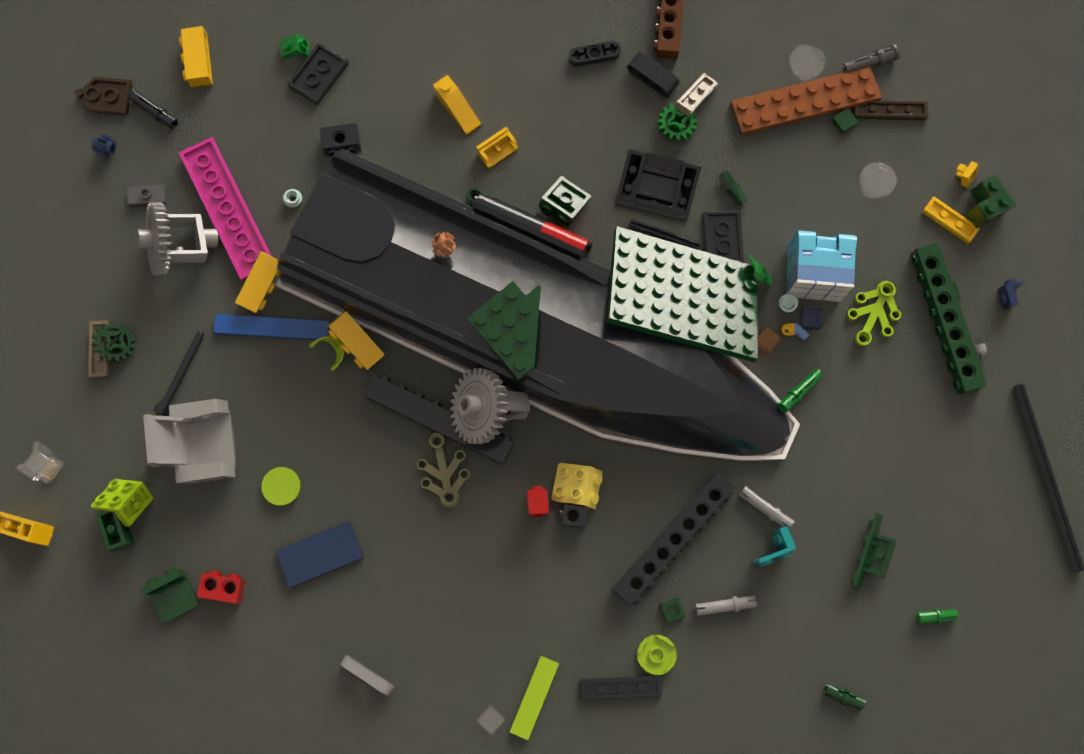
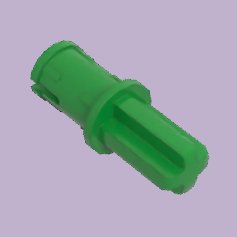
[916,609,959,625]

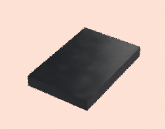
[287,42,349,105]
[702,210,744,263]

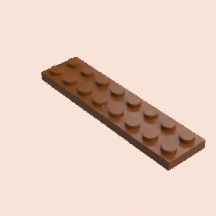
[730,66,882,136]

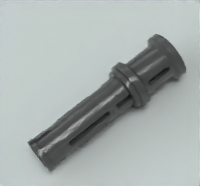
[843,44,900,72]

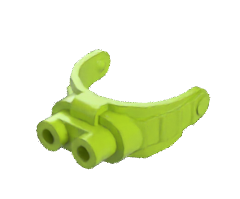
[309,334,344,371]

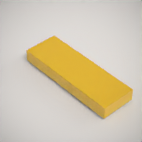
[922,196,980,244]

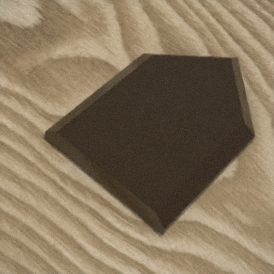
[74,77,133,115]

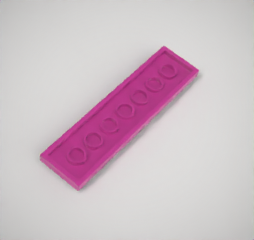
[179,137,272,282]

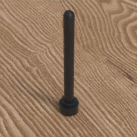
[153,331,204,416]

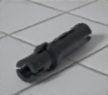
[128,90,178,129]

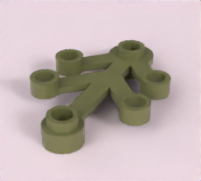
[416,433,470,508]

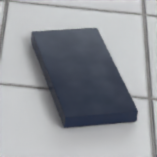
[275,521,364,588]

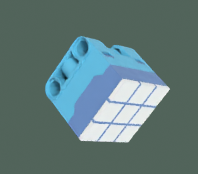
[786,230,857,302]

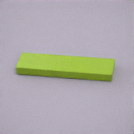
[510,656,559,740]

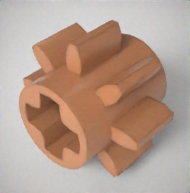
[431,232,456,257]

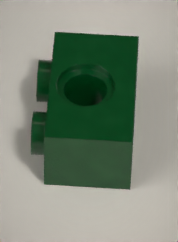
[96,511,135,552]

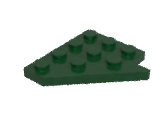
[467,281,541,380]

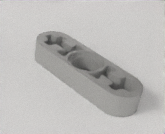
[340,655,394,696]

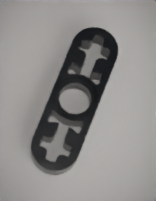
[569,41,621,67]

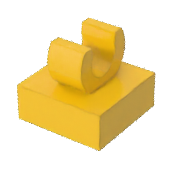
[956,162,979,188]

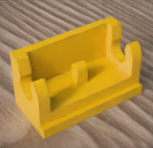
[476,127,518,169]

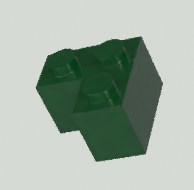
[966,174,1016,229]

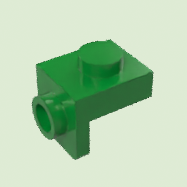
[279,33,309,59]

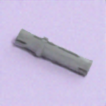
[739,486,794,530]
[695,595,757,617]

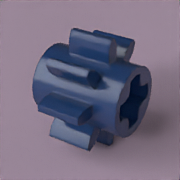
[92,134,116,159]

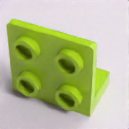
[91,479,154,527]

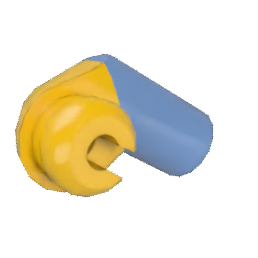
[781,323,810,341]

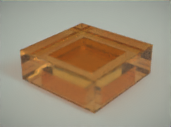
[758,327,781,354]

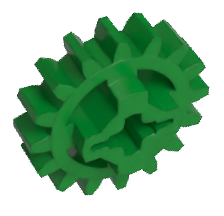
[657,103,698,143]

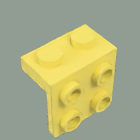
[551,463,603,509]

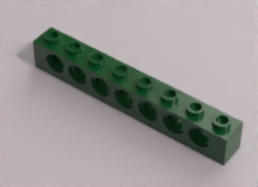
[911,243,987,395]

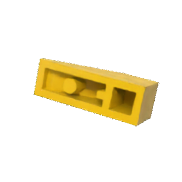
[433,75,481,135]
[0,512,55,546]

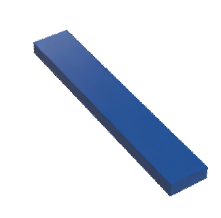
[213,314,330,340]

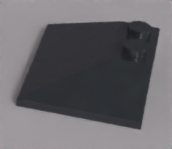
[615,149,702,221]

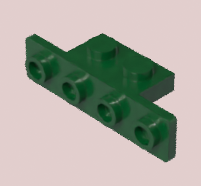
[851,512,896,591]

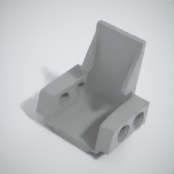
[143,399,236,484]

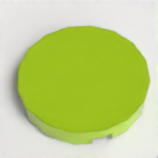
[261,467,301,506]
[637,635,677,675]

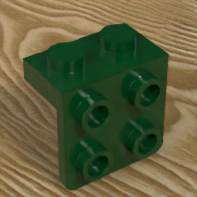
[140,568,199,623]

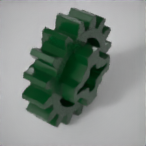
[91,321,136,363]

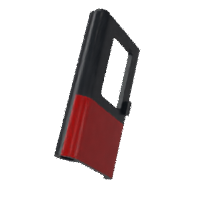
[472,193,594,259]

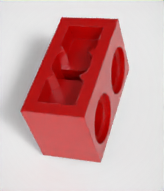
[527,486,549,518]
[197,570,246,604]

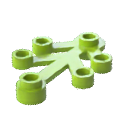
[846,281,901,347]

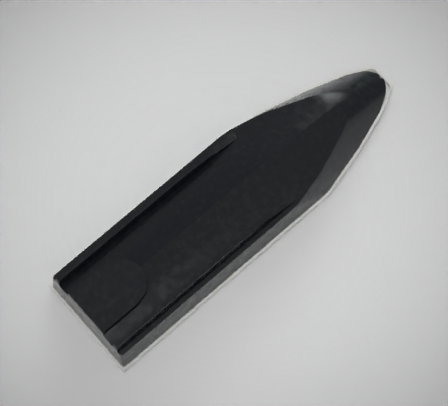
[276,149,800,461]

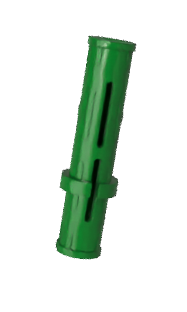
[777,369,823,413]

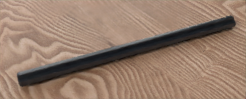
[1013,384,1084,572]

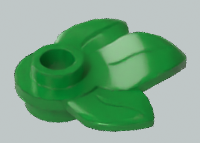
[749,254,772,285]

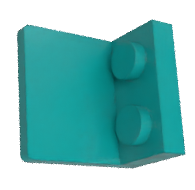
[752,526,797,567]

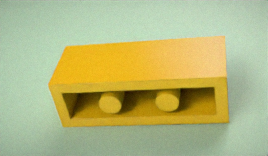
[179,26,213,87]
[235,251,279,313]
[327,311,385,370]

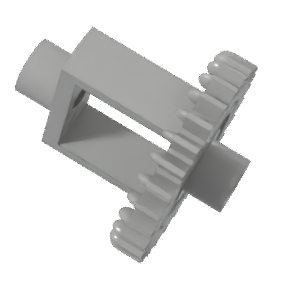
[136,202,218,276]
[450,368,530,444]

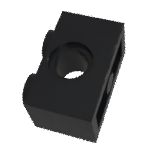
[320,123,362,157]

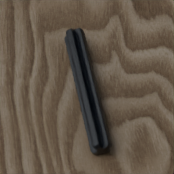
[628,219,700,250]

